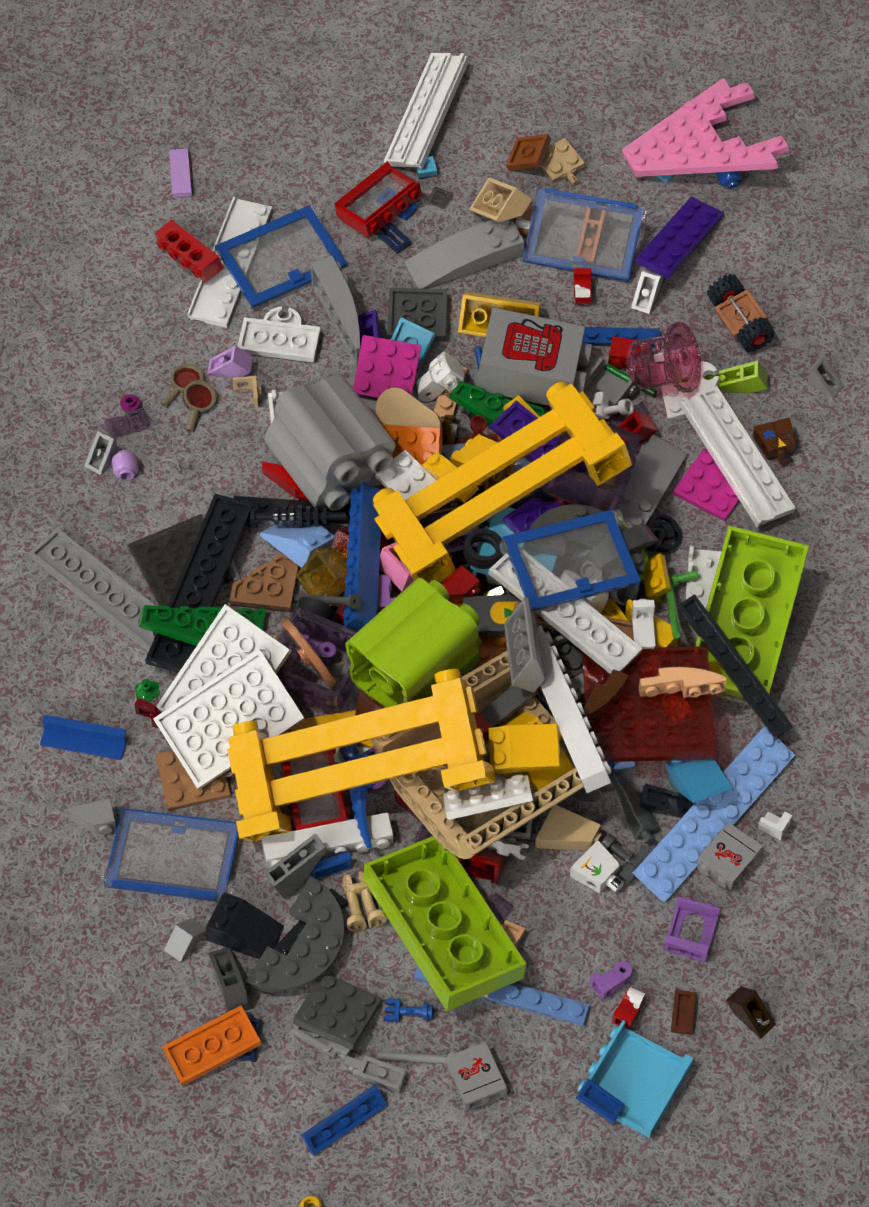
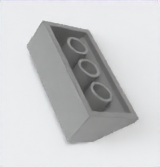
[504,597,545,692]

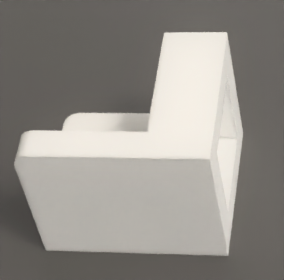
[758,812,792,840]

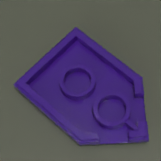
[503,498,561,543]

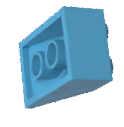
[664,748,732,803]

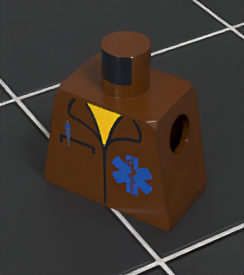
[752,418,796,466]

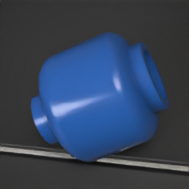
[716,171,743,189]

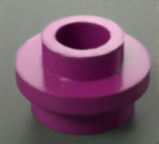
[120,394,140,412]

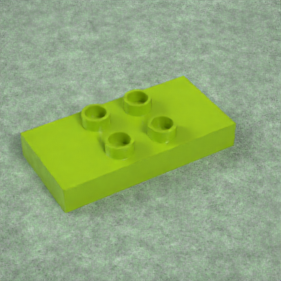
[689,526,809,700]
[363,836,526,1011]

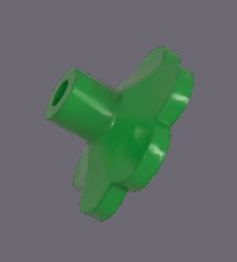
[135,679,160,702]

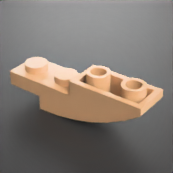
[639,667,727,698]

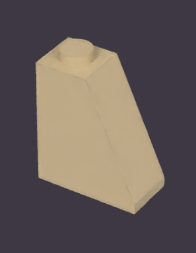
[535,805,602,850]

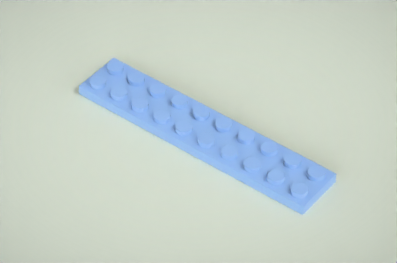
[632,726,795,902]

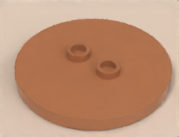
[280,619,337,690]

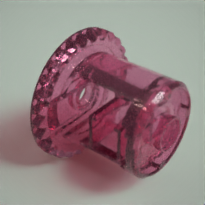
[626,322,701,393]

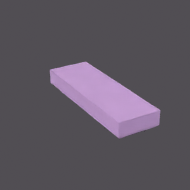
[169,148,192,197]

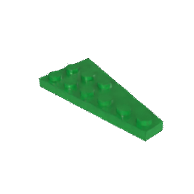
[449,381,562,436]
[138,605,266,646]

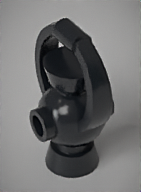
[644,514,681,552]

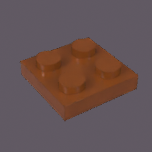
[506,134,551,171]

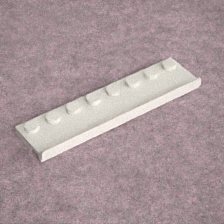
[384,53,469,169]
[188,197,272,328]
[679,386,796,527]

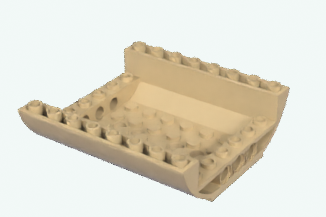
[372,651,612,859]

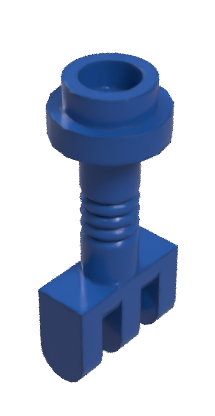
[384,999,434,1022]

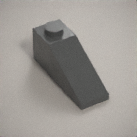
[264,833,327,899]
[208,948,249,1011]

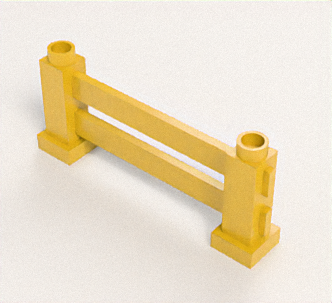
[373,382,632,583]
[227,669,496,842]

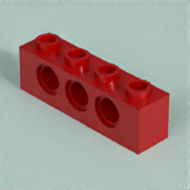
[154,219,223,282]

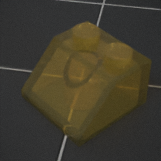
[296,548,347,596]

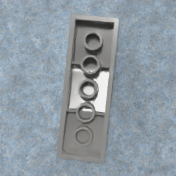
[404,219,524,289]
[311,255,360,369]
[607,435,687,529]

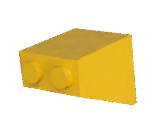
[450,434,513,491]

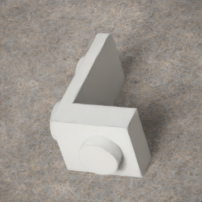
[631,599,656,649]

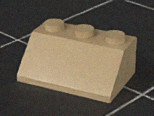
[469,178,532,222]

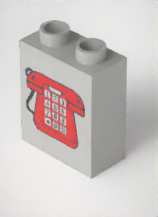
[476,307,592,406]

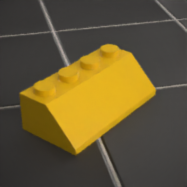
[458,291,542,337]

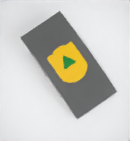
[463,595,551,639]

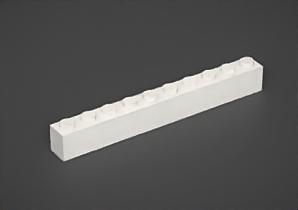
[538,625,611,793]

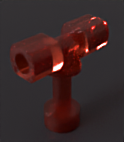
[457,415,498,444]

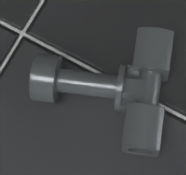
[601,833,653,886]

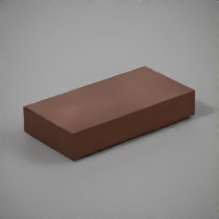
[671,990,697,1035]

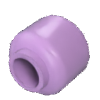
[112,450,139,481]

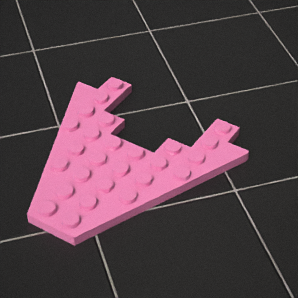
[622,78,789,177]

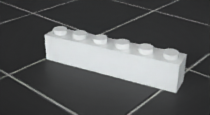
[261,812,393,869]

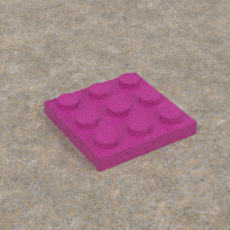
[353,335,421,398]
[673,449,740,522]

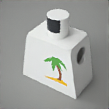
[570,840,624,893]

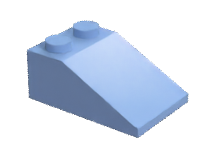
[259,521,336,570]

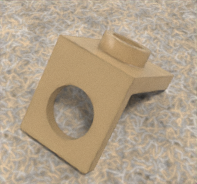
[233,376,262,408]

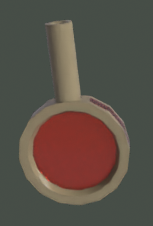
[161,364,204,408]
[182,380,216,432]

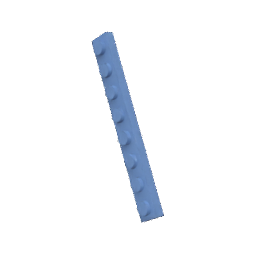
[414,966,589,1026]

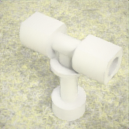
[592,392,634,421]

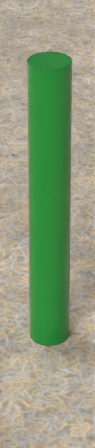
[604,363,657,397]

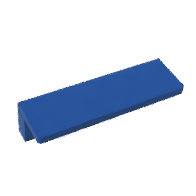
[40,715,127,760]

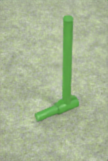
[666,570,699,639]

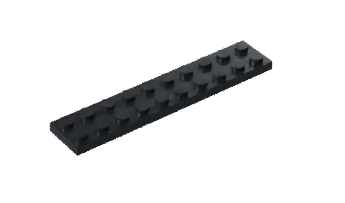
[145,493,253,673]

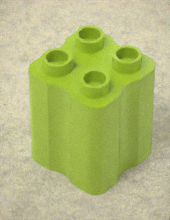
[345,578,482,708]

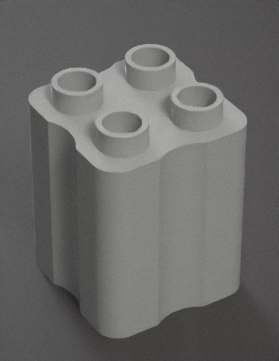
[264,374,396,511]

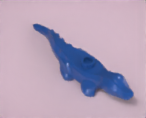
[338,744,372,848]

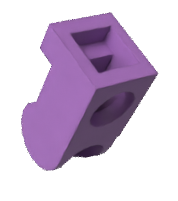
[377,575,396,613]
[297,634,336,665]
[590,961,632,1000]

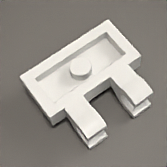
[487,837,529,860]

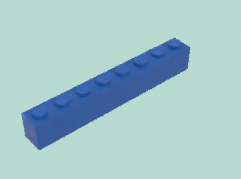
[343,482,381,633]

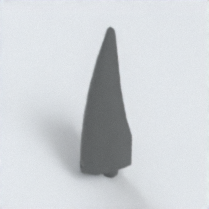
[608,769,661,844]

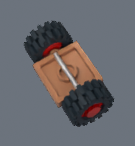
[707,274,775,353]

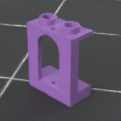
[663,897,720,962]

